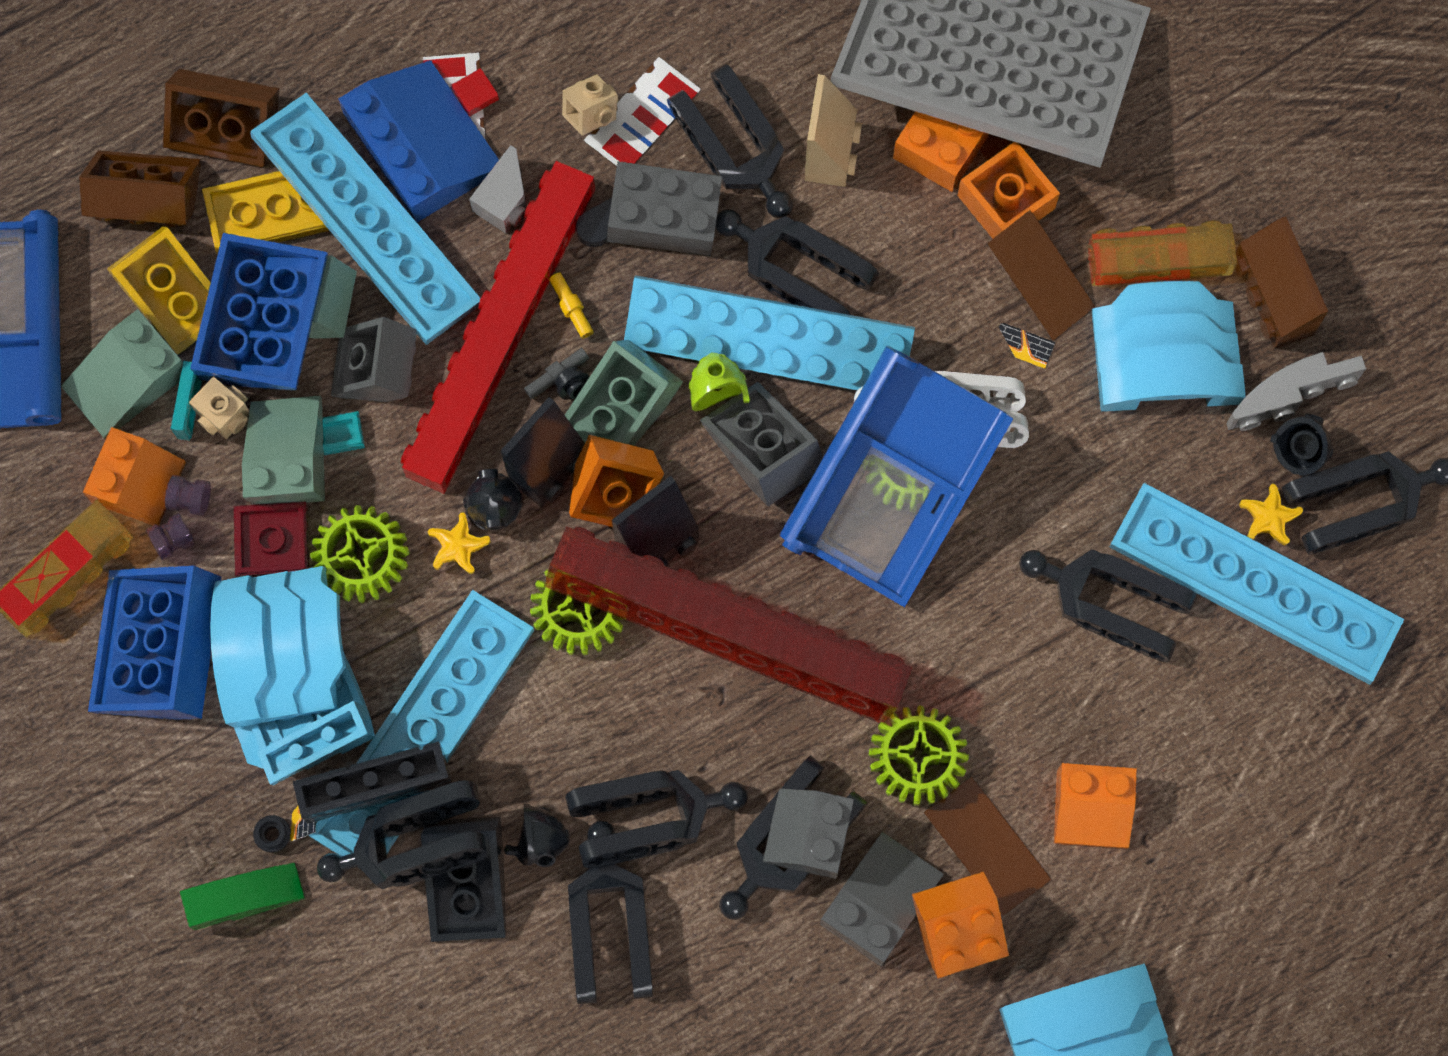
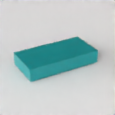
[171,361,202,441]
[323,411,365,455]

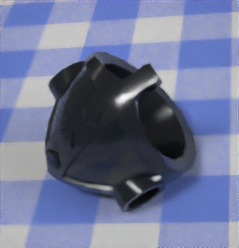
[1270,413,1334,476]
[463,469,523,531]
[504,803,570,867]

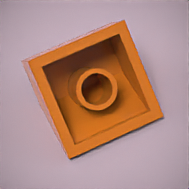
[83,427,186,527]
[569,435,664,527]
[1054,763,1137,849]

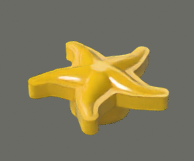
[1239,484,1303,546]
[428,513,491,574]

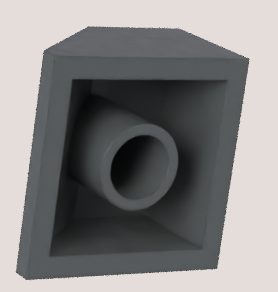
[331,317,417,402]
[763,789,854,879]

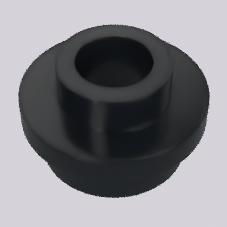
[555,367,589,400]
[253,815,291,853]

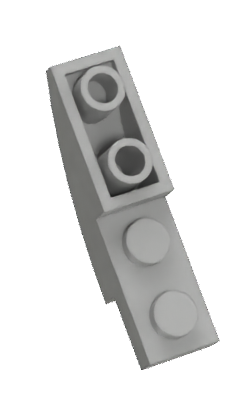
[1226,352,1366,431]

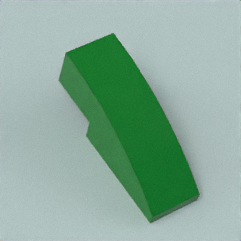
[180,862,305,931]

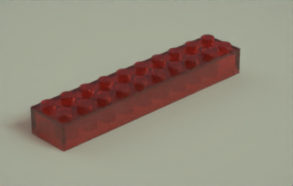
[544,526,912,723]

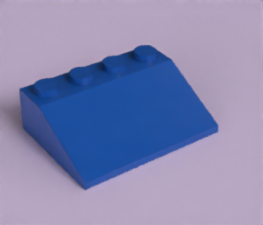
[338,60,499,222]
[190,233,328,390]
[88,566,222,720]

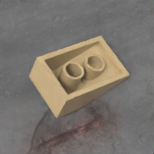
[804,74,862,187]

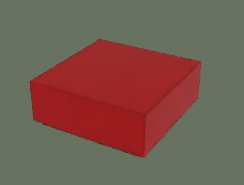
[451,68,499,116]

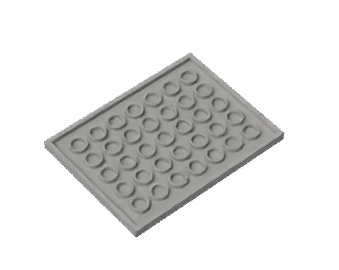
[831,0,1151,168]

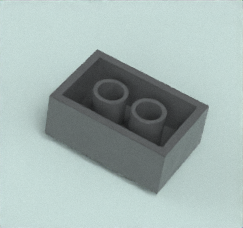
[607,161,722,257]

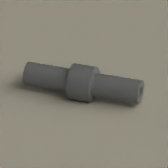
[524,348,589,400]

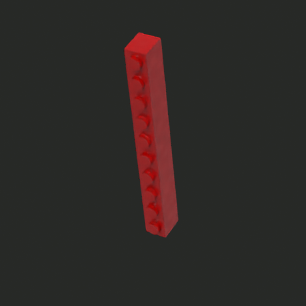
[401,161,596,494]

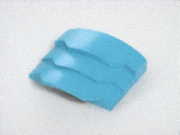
[1092,281,1246,412]
[210,566,346,728]
[234,652,375,785]
[999,964,1173,1056]

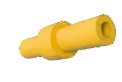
[549,272,594,339]

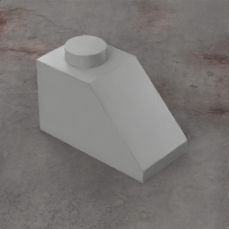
[469,145,527,234]

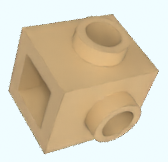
[562,74,618,136]
[189,376,249,439]

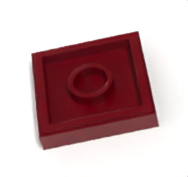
[234,501,309,578]

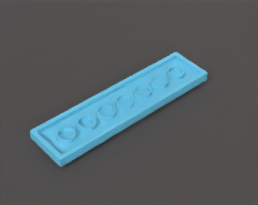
[250,93,481,345]
[624,275,915,390]
[1109,483,1404,685]
[309,590,534,869]

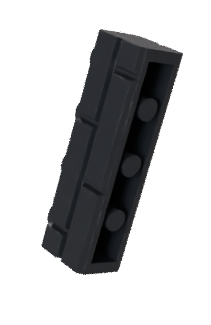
[293,741,452,824]

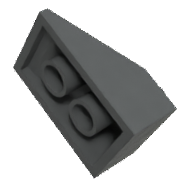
[700,382,823,507]
[820,832,944,967]

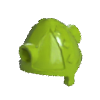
[689,352,750,412]

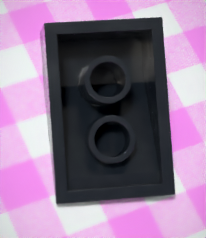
[501,397,585,508]
[612,476,699,581]
[421,817,506,942]

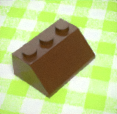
[163,69,279,167]
[79,150,201,227]
[1233,216,1328,349]

